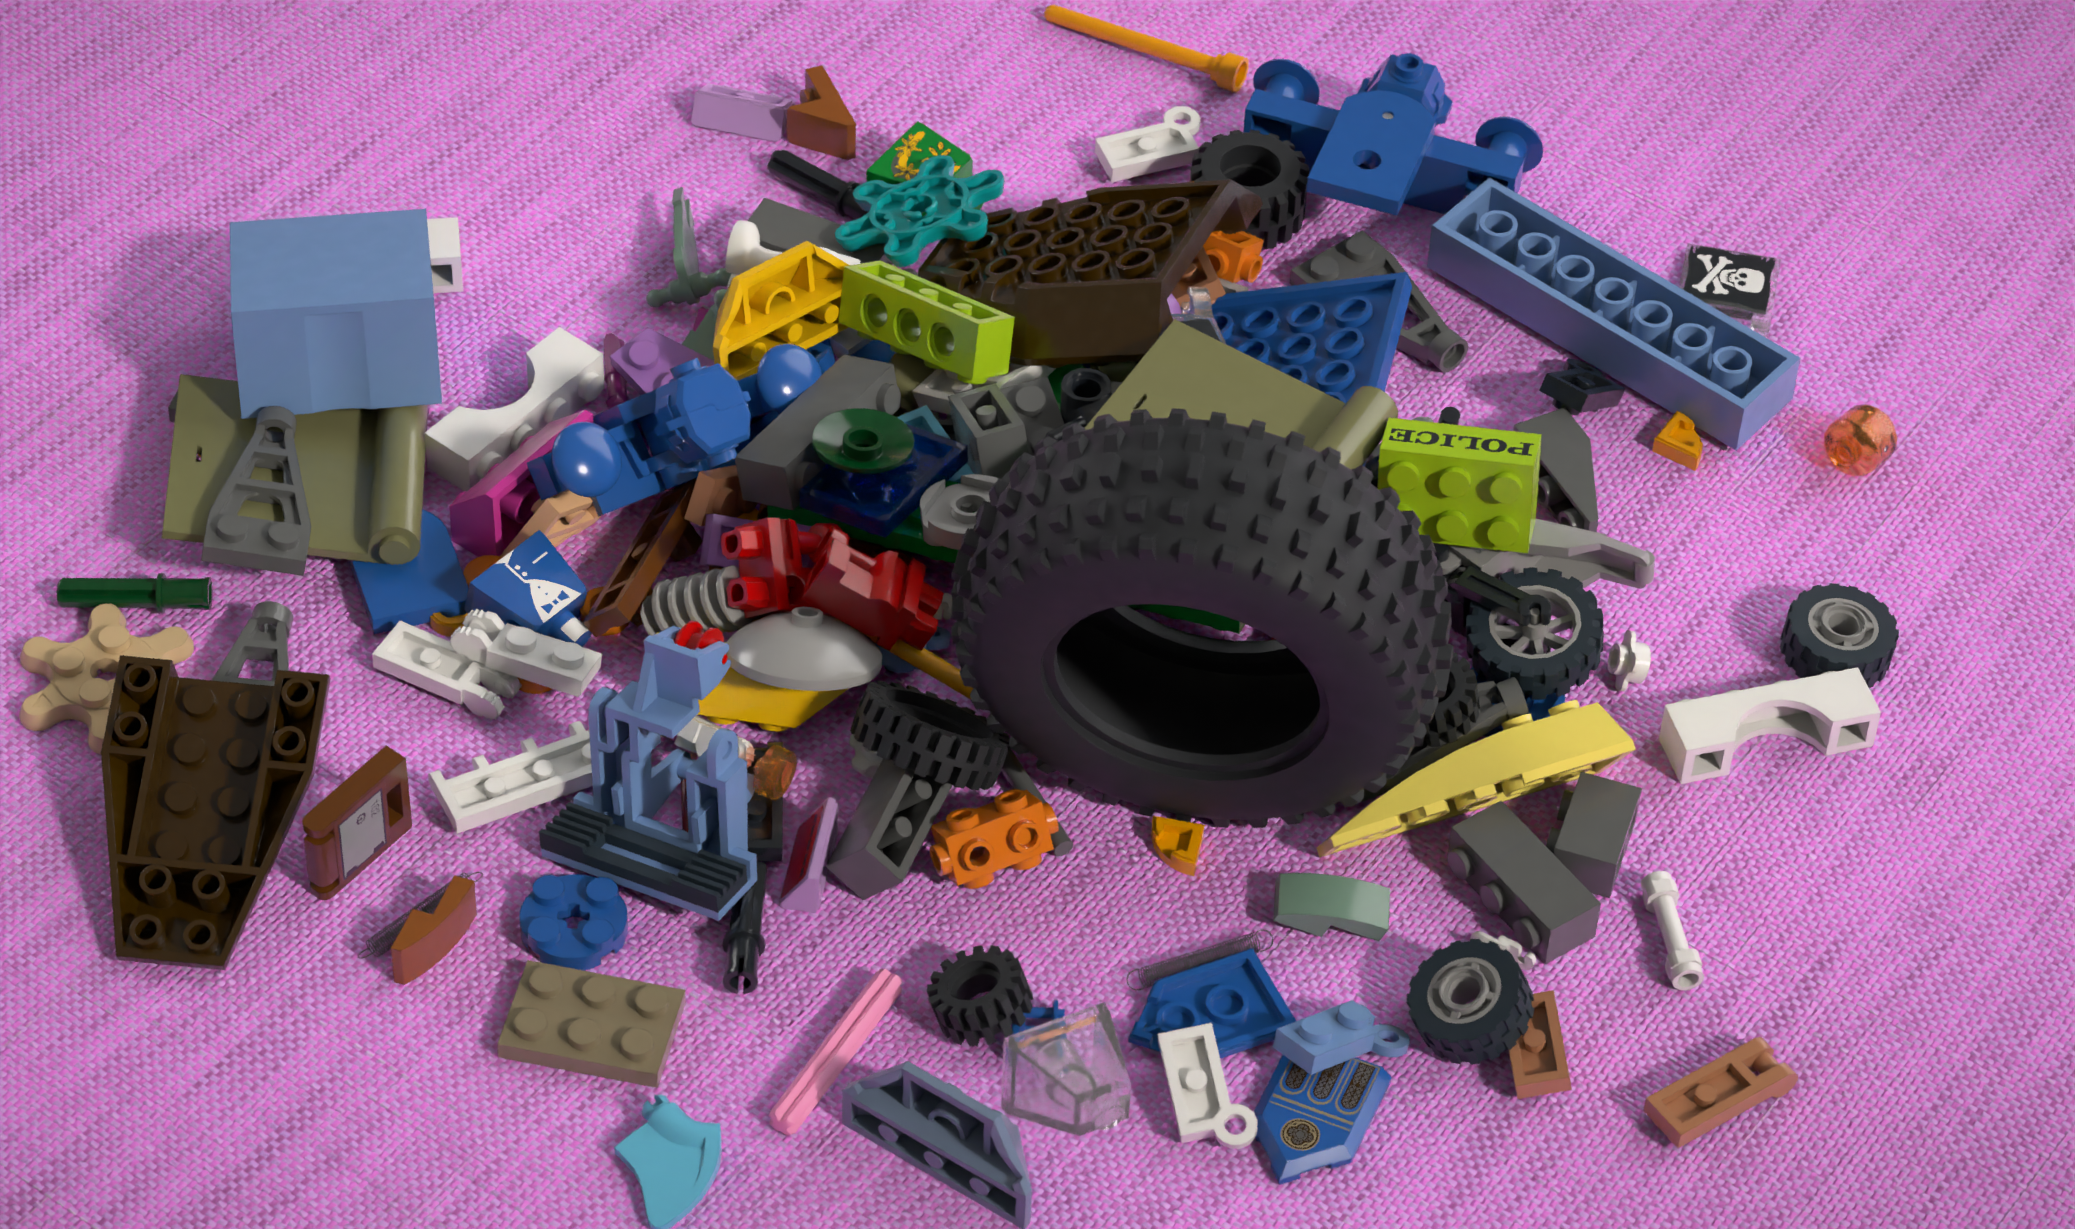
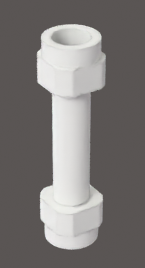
[1641,871,1704,990]

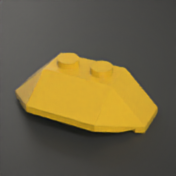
[713,241,850,381]
[656,632,849,731]

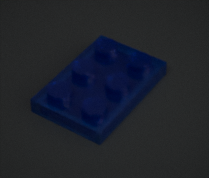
[799,423,968,538]

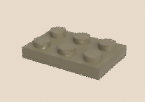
[497,960,686,1088]

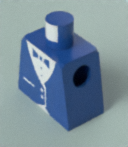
[464,530,592,647]

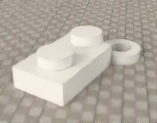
[1095,106,1201,182]
[1158,1023,1257,1149]

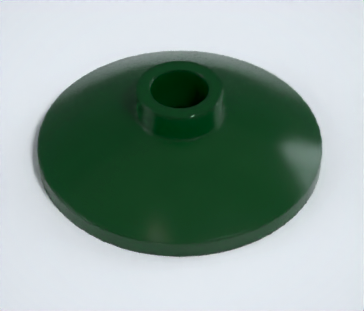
[812,408,914,474]

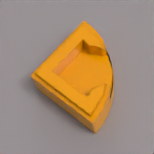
[1652,411,1703,471]
[1151,816,1205,876]

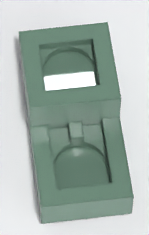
[1273,873,1390,941]

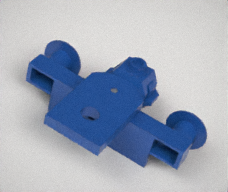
[1243,53,1543,216]
[526,344,823,517]

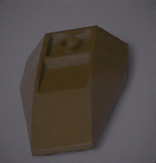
[101,655,331,970]

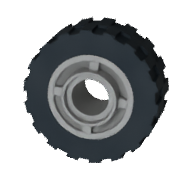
[1780,583,1899,688]
[1407,939,1534,1065]

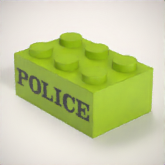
[1378,417,1542,554]

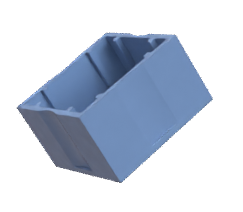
[230,209,442,419]

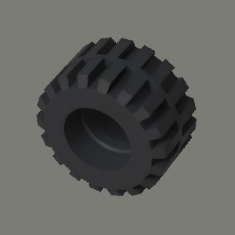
[1190,130,1309,250]

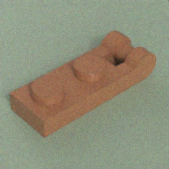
[1643,1037,1798,1148]

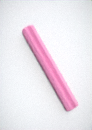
[769,969,902,1136]

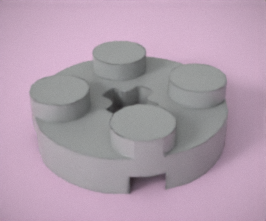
[920,474,999,550]

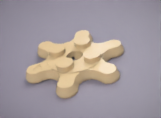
[19,603,194,755]

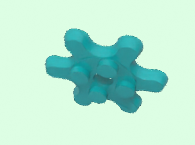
[835,155,1005,267]

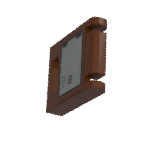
[302,745,412,900]

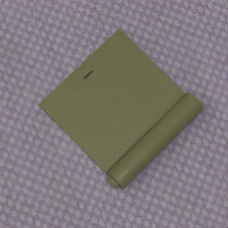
[1085,319,1398,469]
[162,374,428,564]

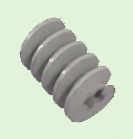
[641,565,753,636]

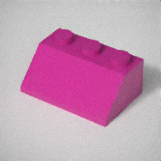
[449,410,594,557]

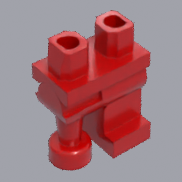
[721,518,842,619]
[802,526,944,651]

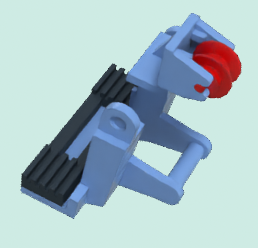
[539,621,757,921]

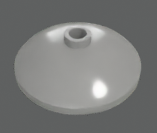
[726,607,882,691]

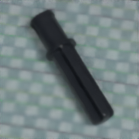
[767,150,868,219]
[722,861,767,994]

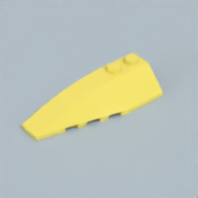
[1316,700,1636,858]

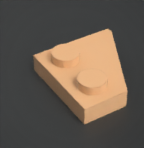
[500,490,601,558]

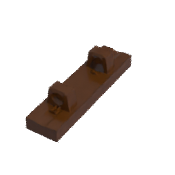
[583,478,703,637]

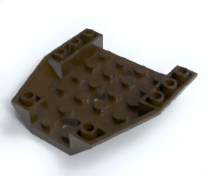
[918,180,1263,368]

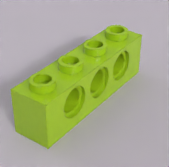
[839,260,1015,384]

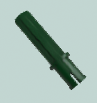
[56,573,213,613]

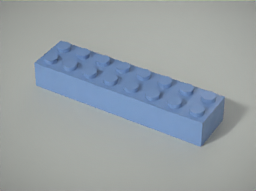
[1427,178,1801,450]

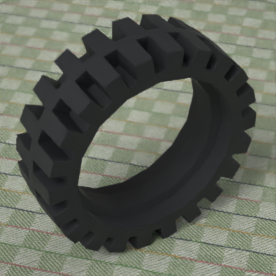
[850,681,1010,790]

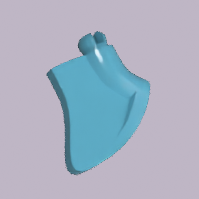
[614,1094,722,1229]

